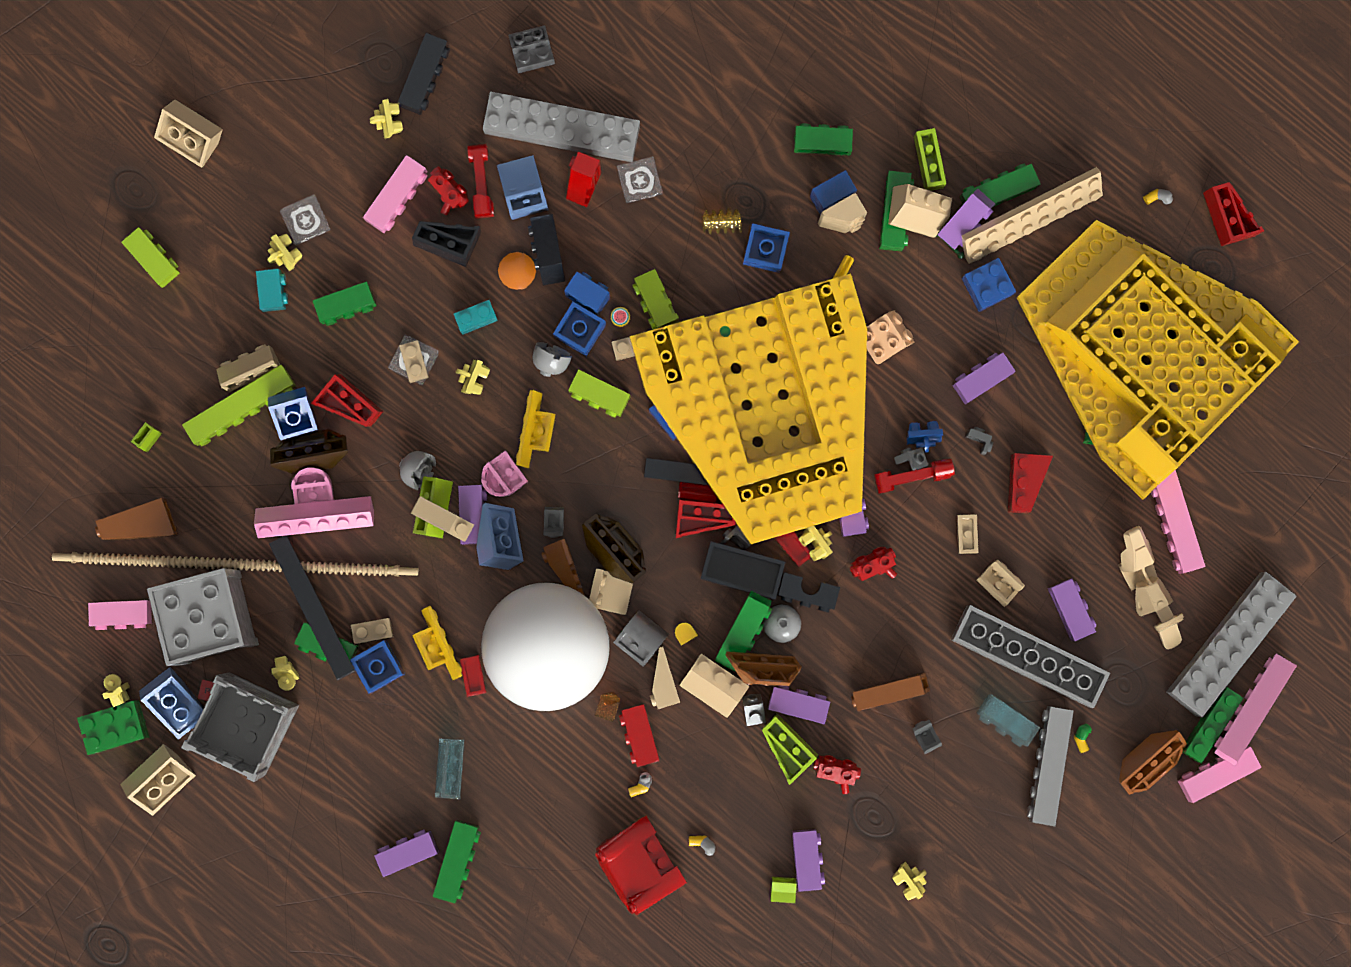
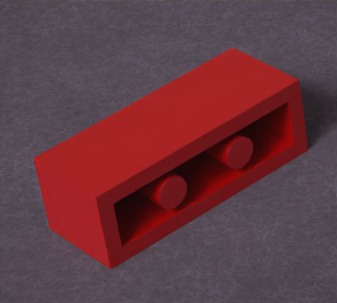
[619,704,660,767]

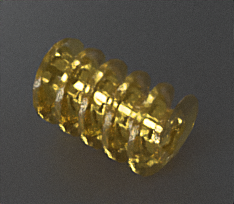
[703,209,742,235]

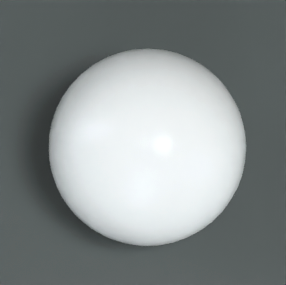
[481,583,610,711]

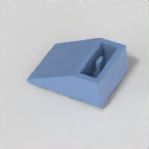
[497,155,548,220]

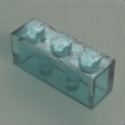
[977,694,1040,748]
[435,738,464,799]

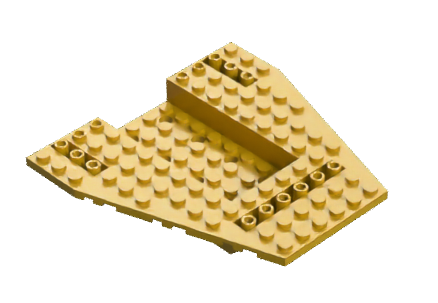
[1017,220,1299,500]
[629,274,867,544]

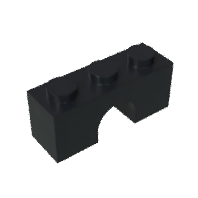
[778,573,840,613]

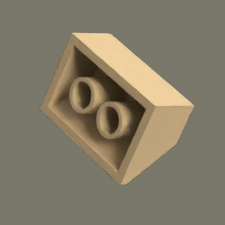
[154,100,223,168]
[888,184,952,238]
[818,193,867,233]
[216,345,280,392]
[679,654,749,718]
[120,744,196,816]

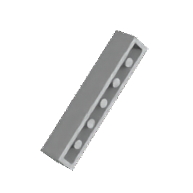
[1027,706,1073,826]

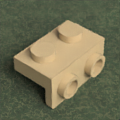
[977,560,1025,607]

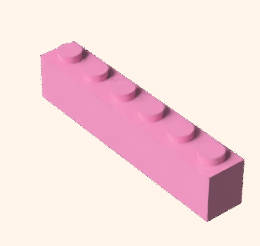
[1151,470,1205,574]
[254,496,374,538]
[1214,654,1297,765]

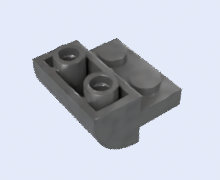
[508,25,555,73]
[613,611,669,667]

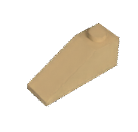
[411,496,474,542]
[650,647,680,709]

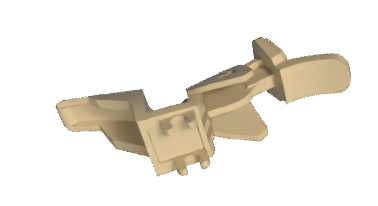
[1118,526,1184,649]

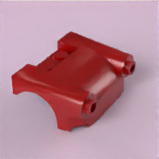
[595,816,687,915]

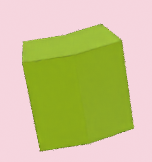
[131,422,162,452]
[770,877,797,903]

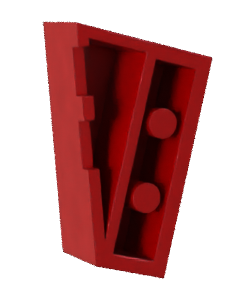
[1203,182,1264,246]
[311,374,384,427]
[1008,453,1053,513]
[676,498,736,538]

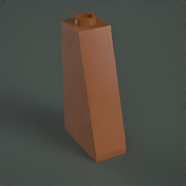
[95,498,178,540]
[851,672,930,711]

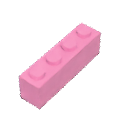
[363,155,427,233]
[1178,746,1262,803]

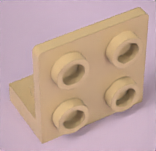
[589,569,633,615]

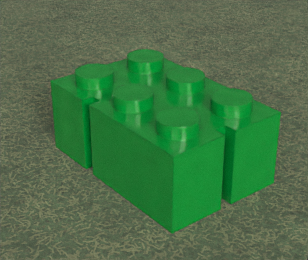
[77,700,149,755]

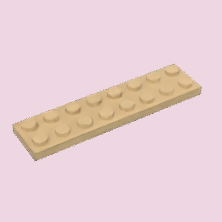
[961,167,1103,264]

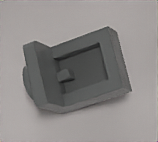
[966,427,993,456]
[894,448,928,470]
[543,507,564,538]
[721,526,751,551]
[742,694,766,726]
[913,720,942,754]

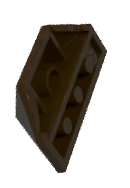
[270,429,348,475]
[582,514,646,584]

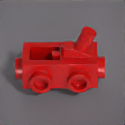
[428,166,469,215]
[849,547,897,581]
[813,755,861,794]

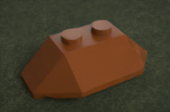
[725,652,802,686]
[1119,730,1187,795]

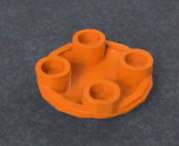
[498,252,536,290]

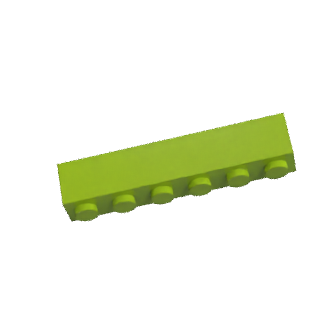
[182,365,296,446]

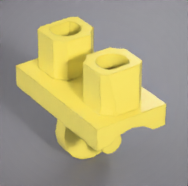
[370,99,403,138]
[267,234,302,271]
[456,360,490,395]
[799,526,833,561]
[271,656,299,691]
[102,674,130,707]
[892,862,927,900]

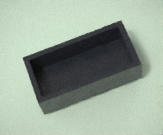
[700,541,785,600]

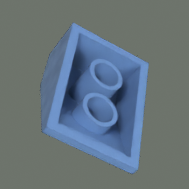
[476,503,523,570]
[139,667,204,739]

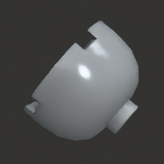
[533,342,572,377]
[399,451,436,490]
[763,604,801,643]

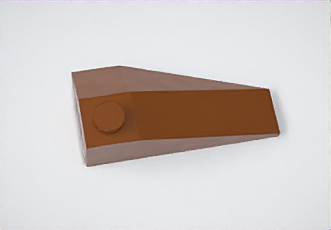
[542,539,585,596]

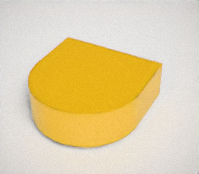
[675,623,698,646]

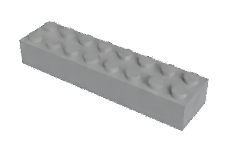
[483,92,640,163]
[1166,572,1297,717]
[950,605,1110,708]

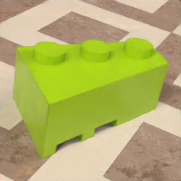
[632,269,679,330]
[762,714,818,785]

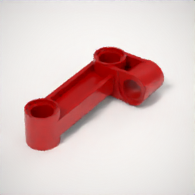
[467,144,494,219]
[874,458,955,494]

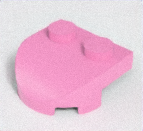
[481,451,529,497]
[291,468,334,504]

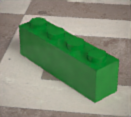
[960,163,1041,207]
[879,171,914,251]
[715,590,772,671]
[1182,687,1244,763]
[433,820,481,903]

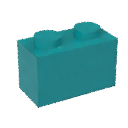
[256,269,288,312]
[454,300,498,335]

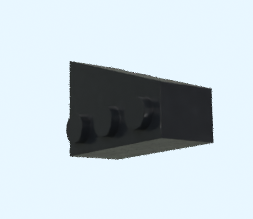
[528,214,565,286]
[412,221,481,267]

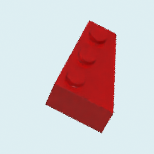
[566,152,601,207]

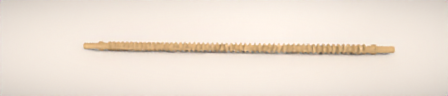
[52,552,419,577]

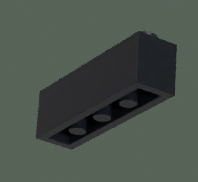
[398,33,450,115]

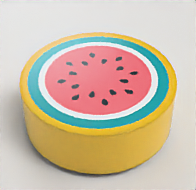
[611,307,630,327]

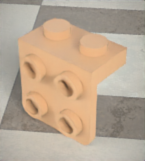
[867,310,914,364]

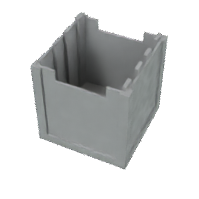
[147,568,259,666]
[181,672,299,782]

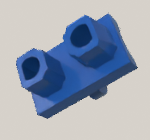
[906,421,943,453]

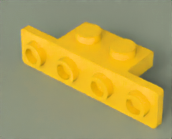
[516,390,556,468]
[412,606,462,680]

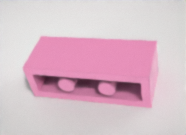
[88,600,152,630]

